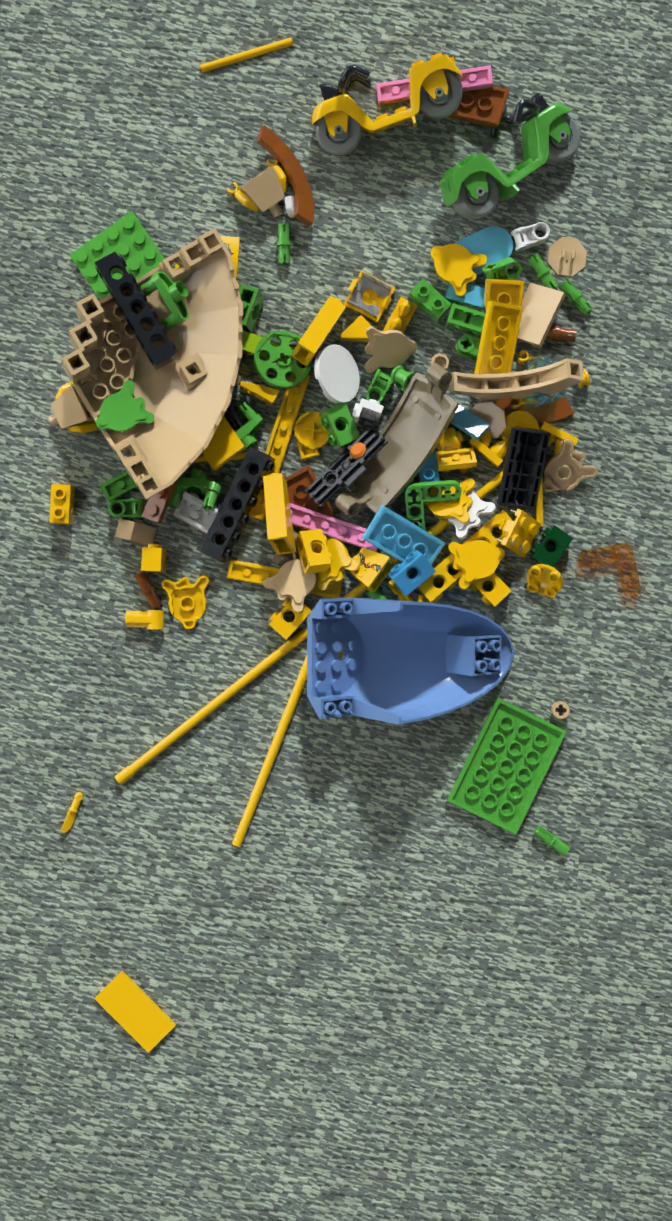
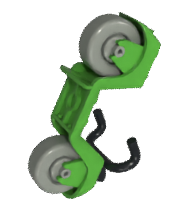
[439,93,580,220]

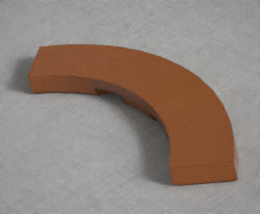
[257,125,314,227]
[481,396,574,424]

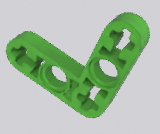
[405,480,462,530]

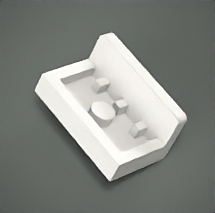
[352,398,384,427]
[173,492,219,534]

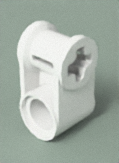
[511,222,550,252]

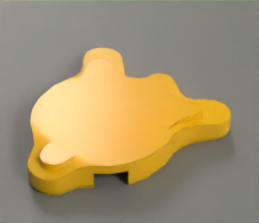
[430,244,487,297]
[424,478,476,524]
[313,537,360,591]
[448,540,505,589]
[161,575,210,629]

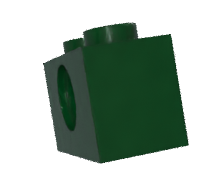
[530,525,573,567]

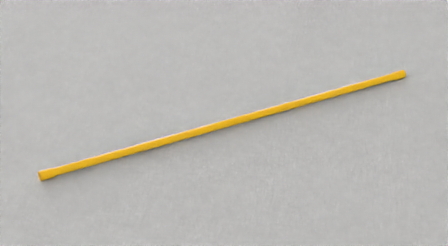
[115,471,503,785]

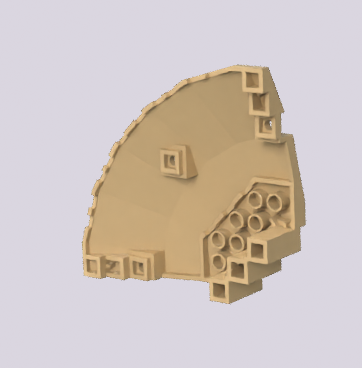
[62,228,243,500]

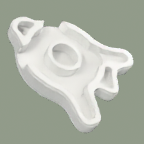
[447,491,496,539]

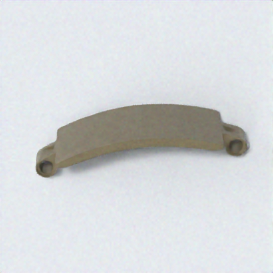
[335,363,459,518]

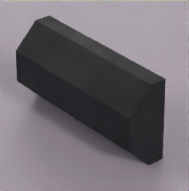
[497,427,551,510]

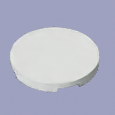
[314,344,360,404]

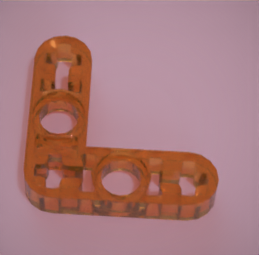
[577,543,641,597]

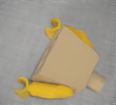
[227,159,286,218]
[48,382,98,434]

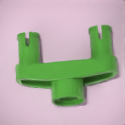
[140,271,189,331]
[236,402,264,452]
[168,469,221,511]

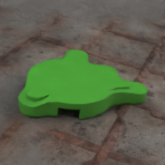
[96,380,155,433]

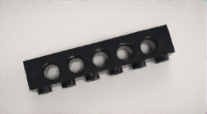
[94,252,178,370]
[200,446,275,563]

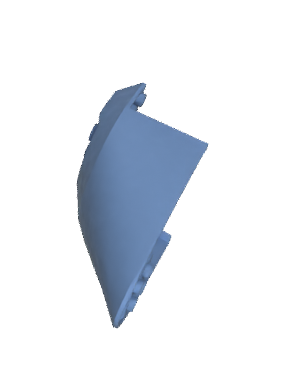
[307,598,515,725]

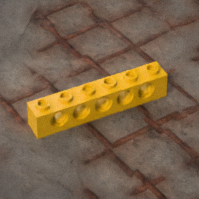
[417,509,513,603]

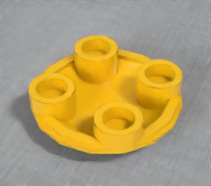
[526,564,563,598]

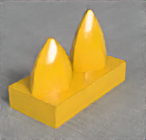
[383,297,418,334]
[539,422,579,455]
[468,430,508,468]
[435,448,477,474]

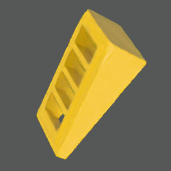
[239,381,281,406]

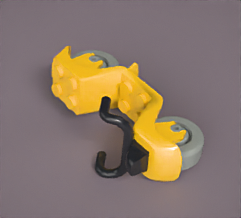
[312,52,463,156]

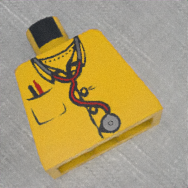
[348,548,394,594]

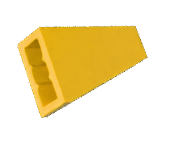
[291,295,346,367]
[263,473,296,555]

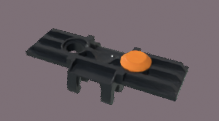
[305,426,388,508]

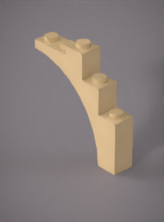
[449,358,584,402]

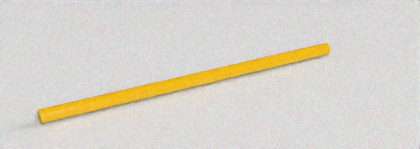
[232,655,307,847]

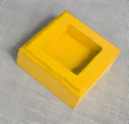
[297,438,320,460]

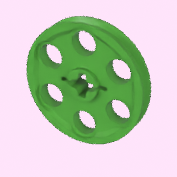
[254,331,312,389]

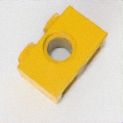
[49,484,75,525]
[295,529,332,575]
[141,544,167,573]
[469,573,511,607]
[269,598,312,640]

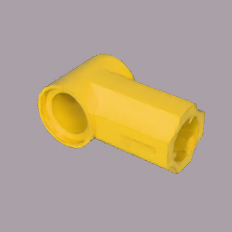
[125,610,164,630]

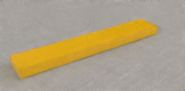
[227,559,343,598]

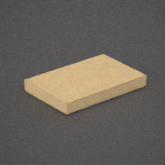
[517,282,566,347]

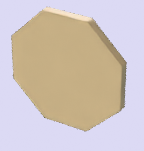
[547,237,587,277]
[470,401,507,439]

